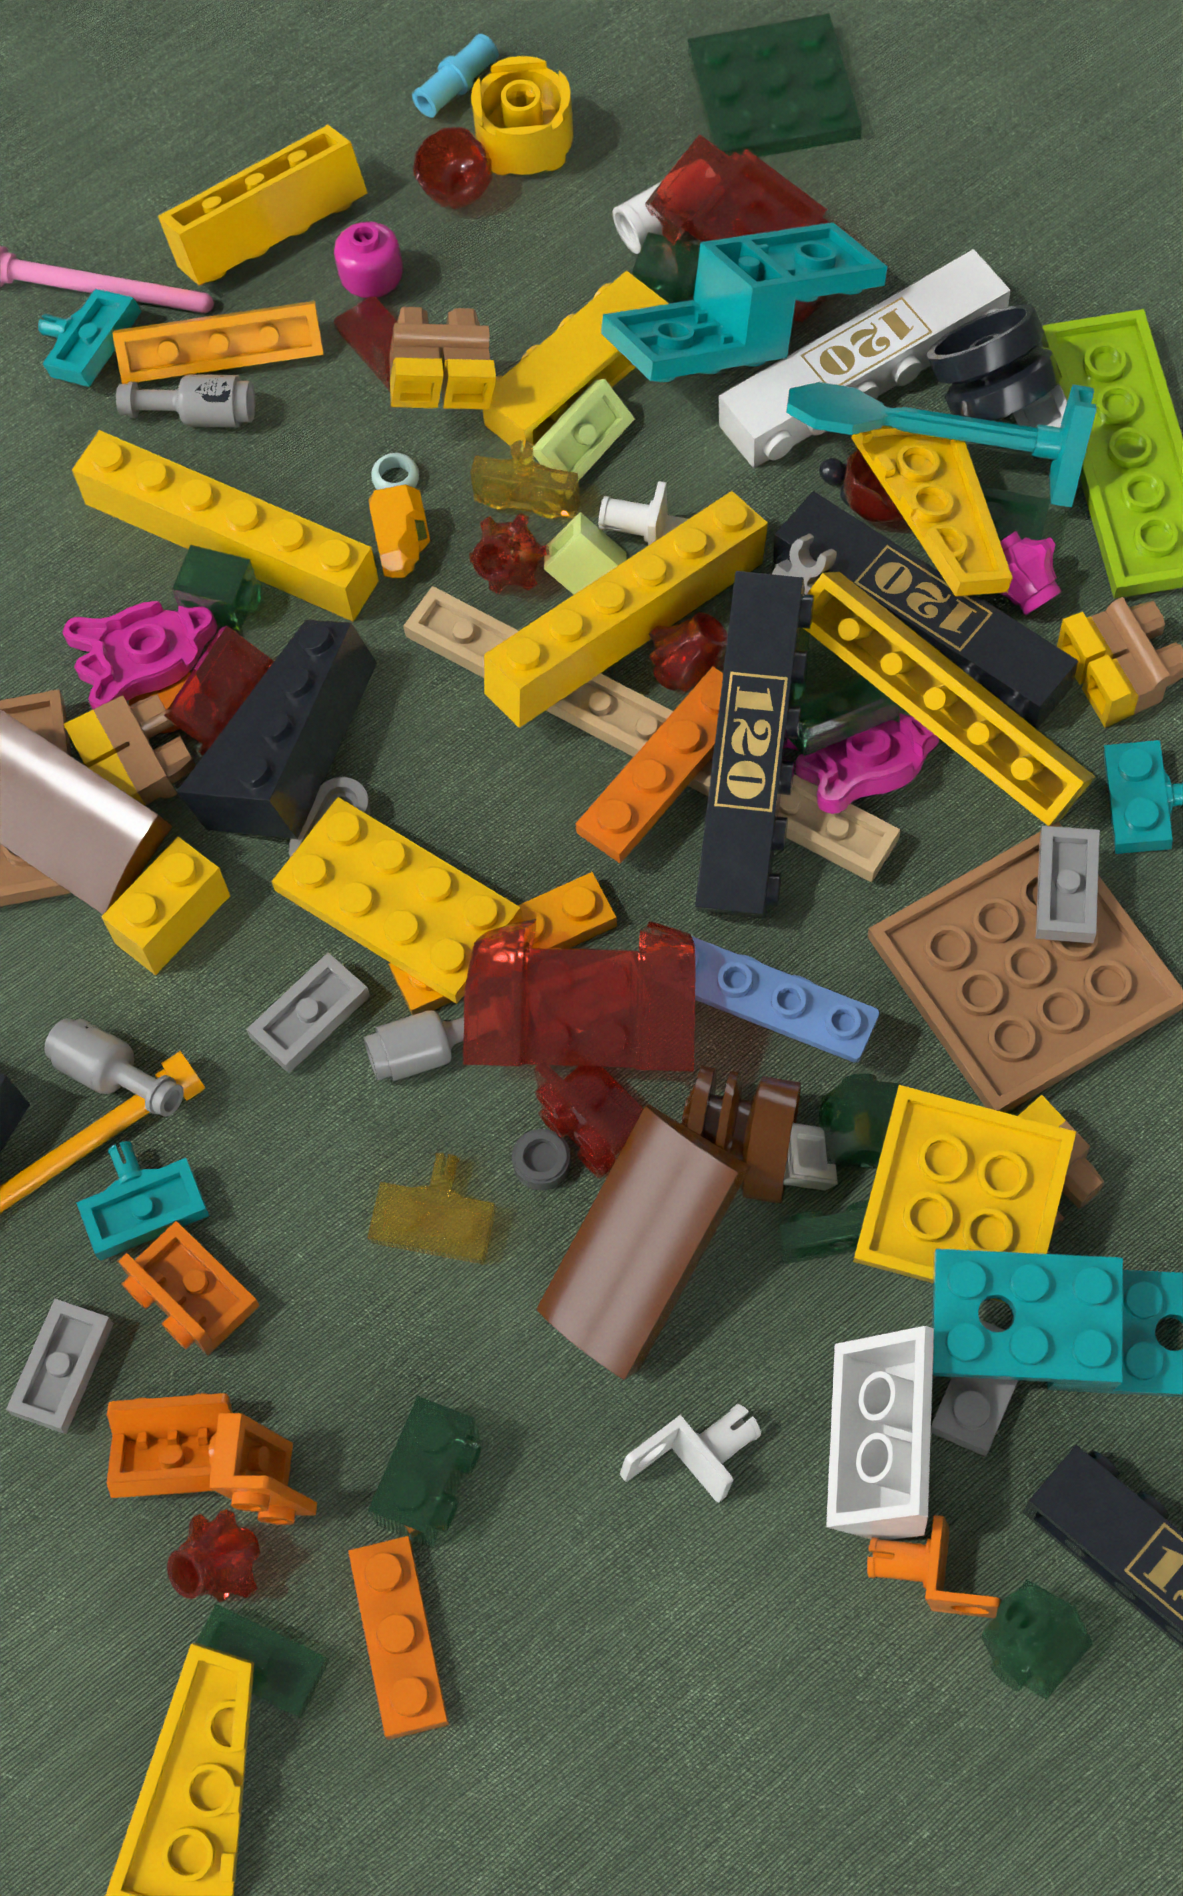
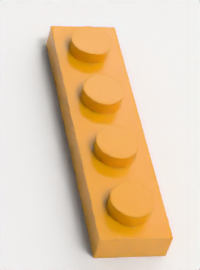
[112,301,324,384]
[389,872,617,1015]

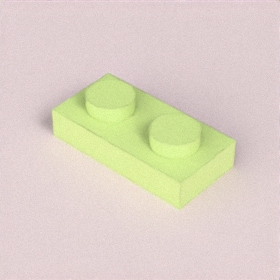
[530,379,635,490]

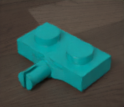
[38,289,142,387]
[1103,740,1183,854]
[76,1141,210,1261]

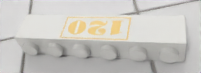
[719,249,1011,468]

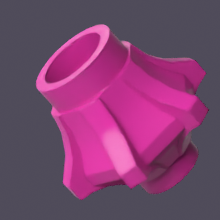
[999,531,1062,615]

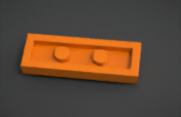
[348,1536,449,1740]

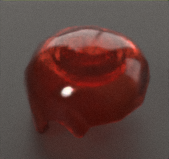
[413,127,492,209]
[844,449,905,523]

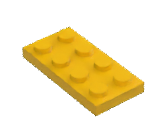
[271,797,522,1004]

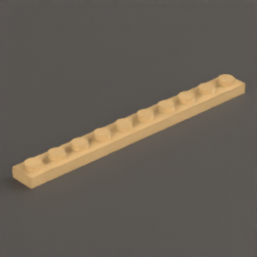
[403,586,900,883]

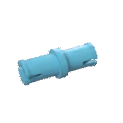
[412,34,499,117]

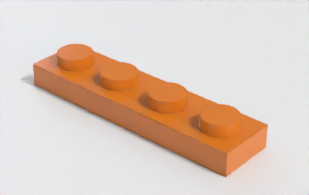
[575,667,723,864]

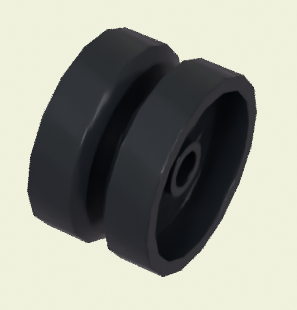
[926,304,1062,421]

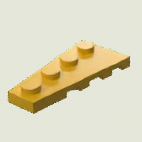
[851,426,1012,596]
[105,1642,254,1896]

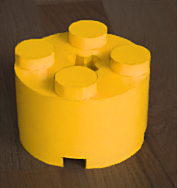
[471,56,573,175]

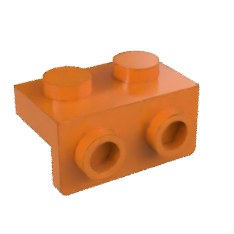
[118,1221,260,1356]
[107,1393,233,1498]
[209,1413,317,1525]

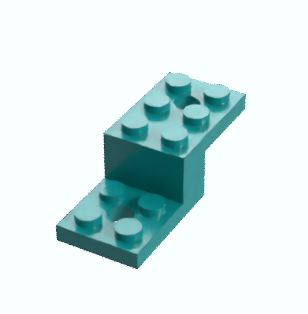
[601,222,888,382]
[932,1249,1183,1397]

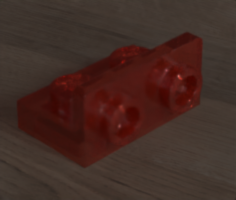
[163,626,274,756]

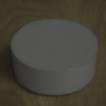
[512,1129,571,1191]

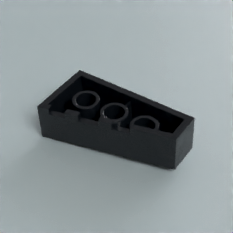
[177,620,377,839]

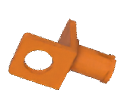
[867,1515,1004,1619]

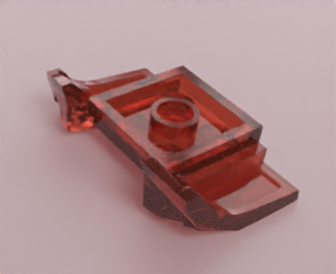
[645,134,830,322]
[463,919,696,1072]

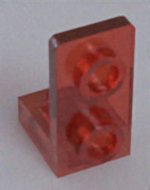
[334,296,398,391]

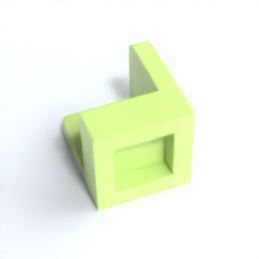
[544,512,627,595]

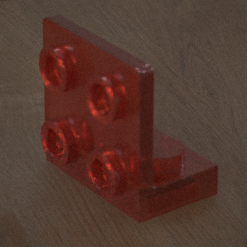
[534,1056,644,1179]

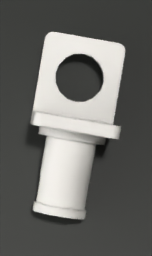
[598,481,688,546]
[620,1404,761,1503]

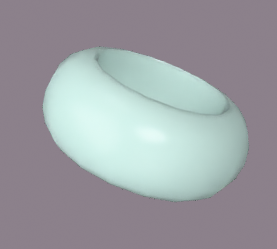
[371,453,419,490]

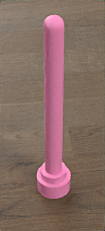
[0,246,214,313]

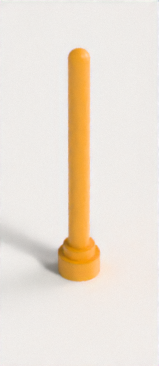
[0,1051,206,1213]

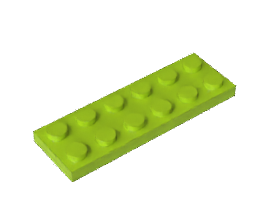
[1041,309,1183,599]

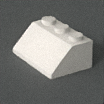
[826,1326,934,1540]

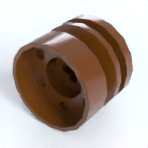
[681,1066,801,1204]

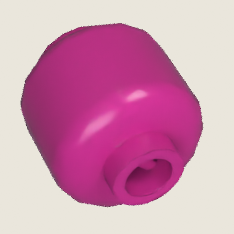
[334,222,403,298]

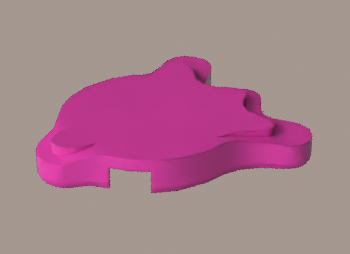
[63,601,217,710]
[787,707,939,814]

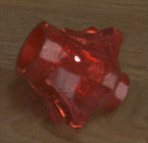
[469,513,550,594]
[649,612,728,692]
[167,1509,261,1603]

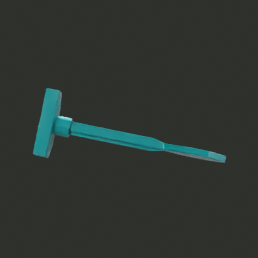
[786,382,1097,507]

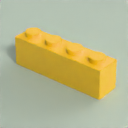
[158,125,368,286]
[482,270,669,461]

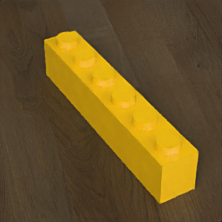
[72,430,379,622]
[484,491,768,728]
[804,572,1095,826]

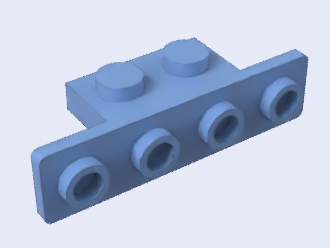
[645,928,879,1063]

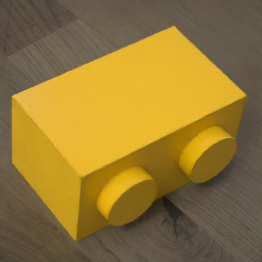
[101,837,230,976]

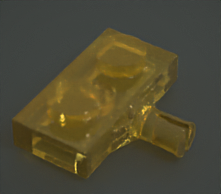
[470,440,580,519]
[367,1153,497,1265]

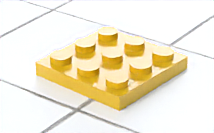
[853,1085,1076,1304]

